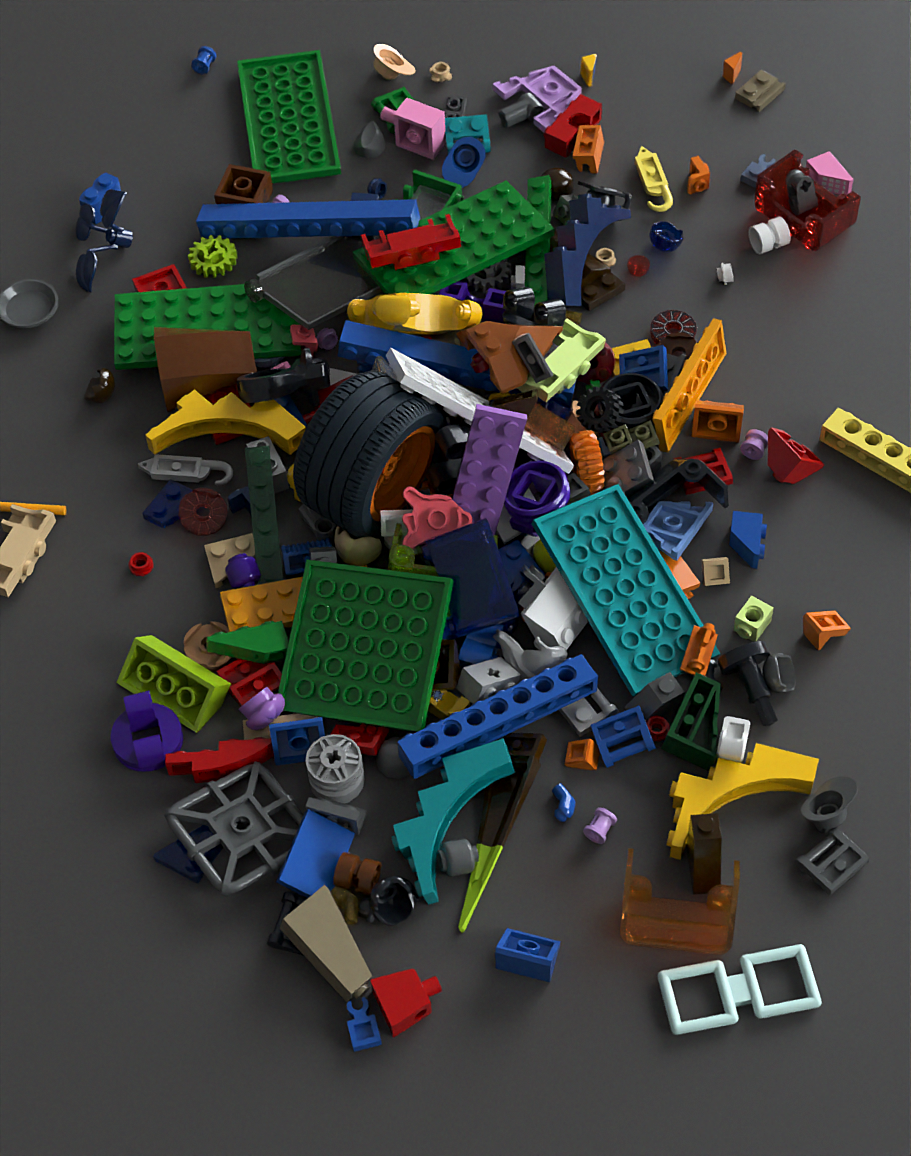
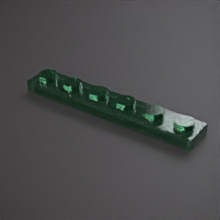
[245,446,283,585]

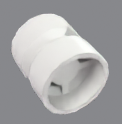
[749,216,791,255]

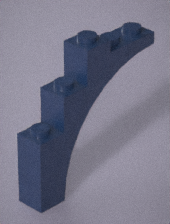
[544,194,631,309]

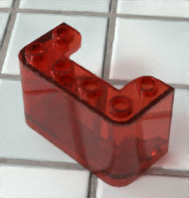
[755,149,861,251]

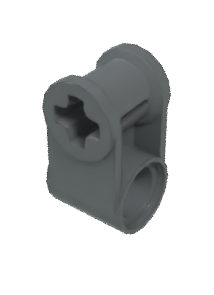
[785,169,818,216]

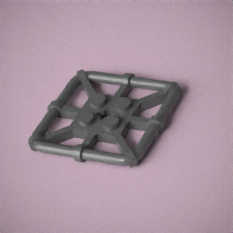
[164,761,303,896]

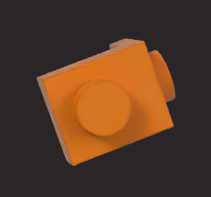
[687,155,710,194]

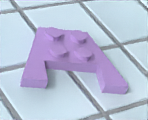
[493,66,582,132]

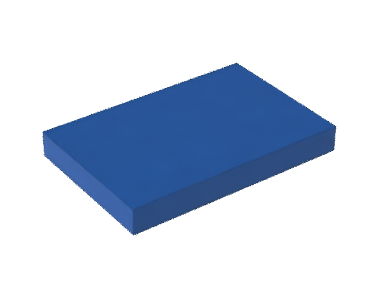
[276,809,355,898]

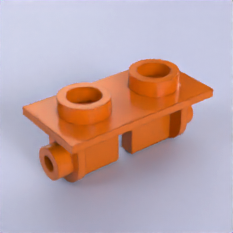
[680,623,718,676]

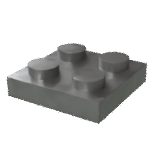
[602,439,654,497]

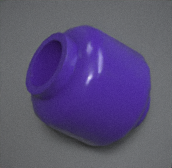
[225,553,261,589]

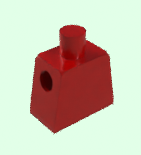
[370,969,442,1037]

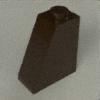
[686,813,722,895]

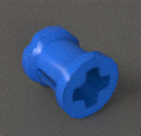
[191,46,216,74]

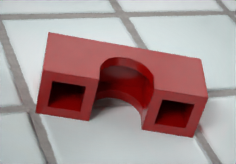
[543,94,602,158]

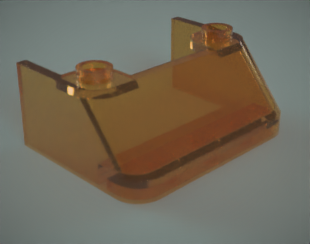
[620,848,740,955]

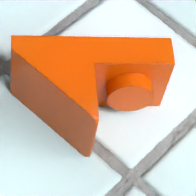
[803,611,851,650]

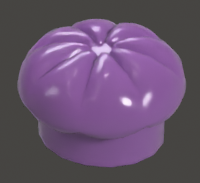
[239,687,285,730]

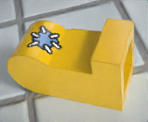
[428,690,471,720]

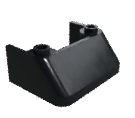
[627,459,729,544]

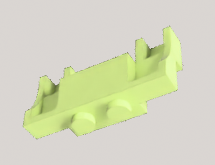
[517,318,606,402]

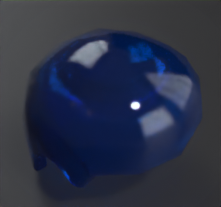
[649,221,684,252]

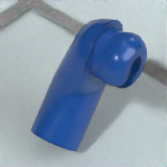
[552,783,576,822]

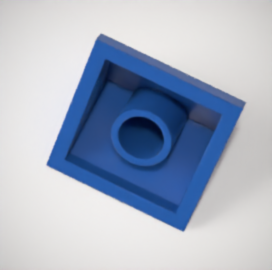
[269,717,325,766]
[495,928,561,982]

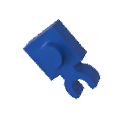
[347,997,382,1052]

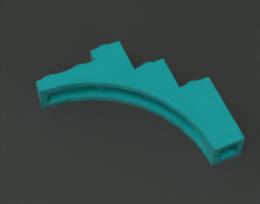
[391,739,515,905]

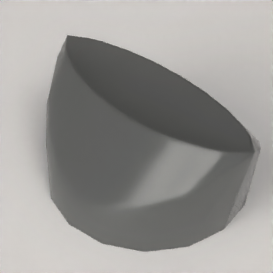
[354,121,385,158]

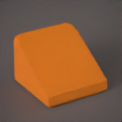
[723,52,743,84]
[564,739,600,770]

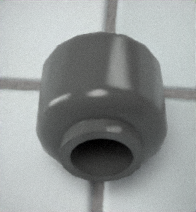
[437,838,479,877]

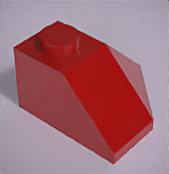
[768,428,824,484]

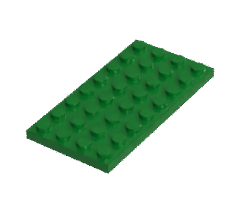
[237,50,341,184]
[353,180,555,294]
[114,280,302,370]

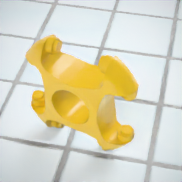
[347,293,482,334]

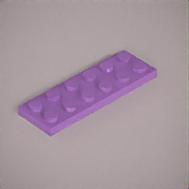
[452,404,527,548]

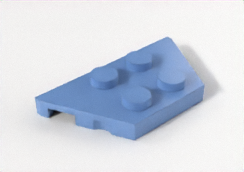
[643,501,713,561]

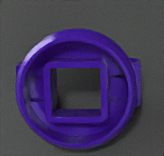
[504,461,570,537]
[111,690,183,772]

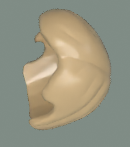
[334,526,382,566]

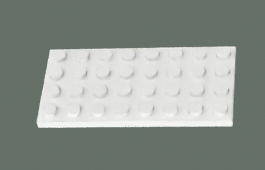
[386,347,574,474]

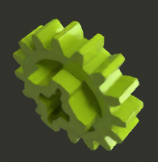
[188,235,238,278]

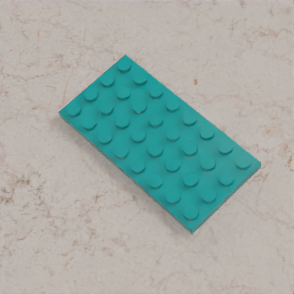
[532,484,720,697]

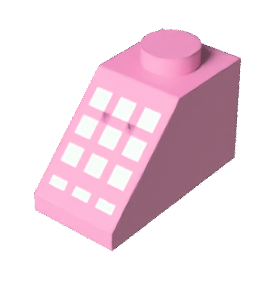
[804,151,853,196]

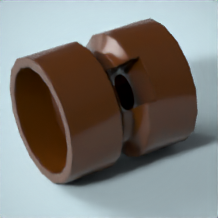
[333,852,382,896]

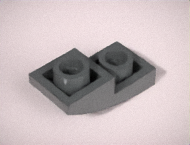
[441,95,467,118]

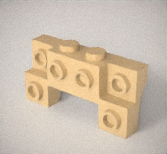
[0,504,56,598]

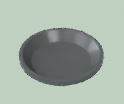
[0,279,58,328]

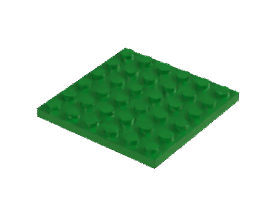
[278,560,454,732]

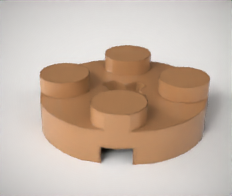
[184,622,232,672]

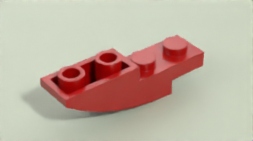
[165,737,274,783]

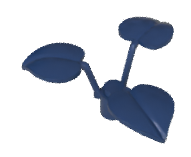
[76,189,133,292]

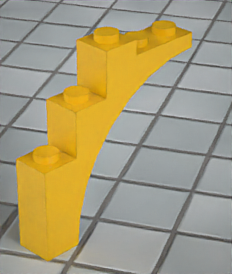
[145,389,306,455]
[666,743,819,860]

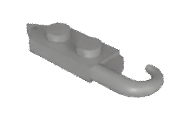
[138,454,233,485]

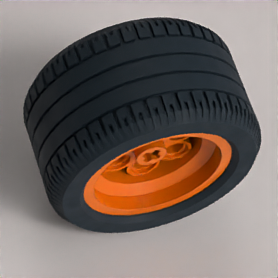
[293,371,448,538]

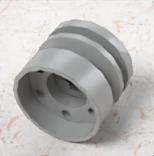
[305,734,365,804]

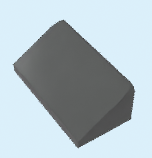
[512,333,554,383]

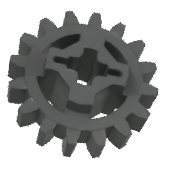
[464,258,512,293]

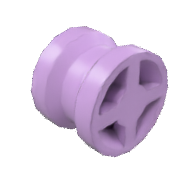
[740,429,768,460]

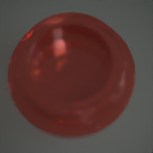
[627,255,650,276]

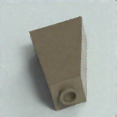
[280,885,372,1002]

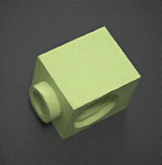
[733,596,773,642]

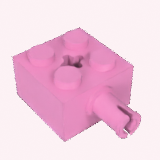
[380,98,446,160]

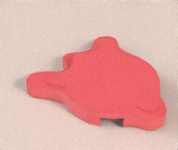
[402,487,472,551]

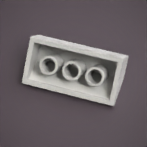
[521,567,588,650]

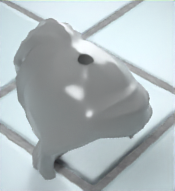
[493,629,568,682]

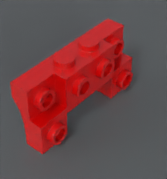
[361,214,461,270]

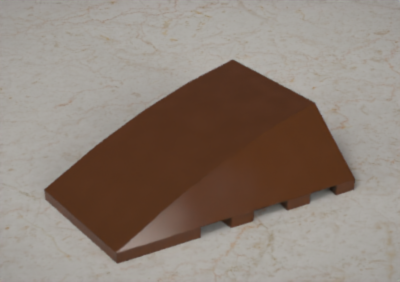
[154,327,257,413]

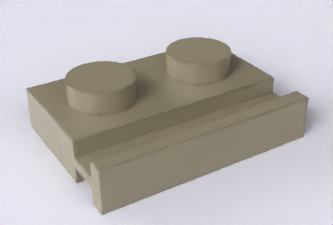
[735,70,786,112]

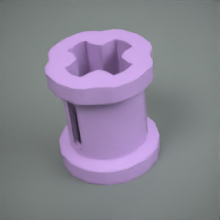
[583,807,617,844]

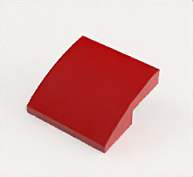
[217,659,282,707]

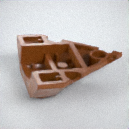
[457,321,563,394]

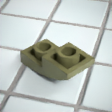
[604,420,660,454]

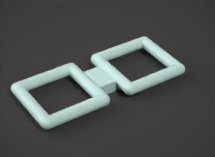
[657,944,822,1035]

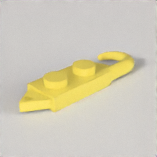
[635,146,673,212]

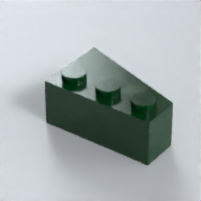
[661,672,720,771]

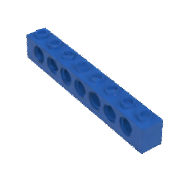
[398,654,598,779]

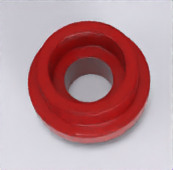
[128,552,154,576]
[646,716,670,742]

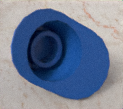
[442,137,485,187]

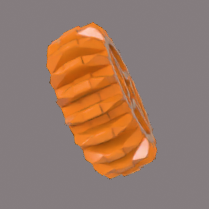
[569,430,605,496]

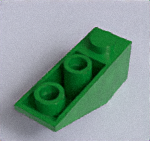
[206,621,289,664]

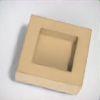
[702,557,730,586]

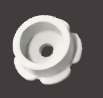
[717,263,733,285]

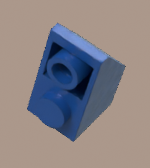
[729,511,767,569]

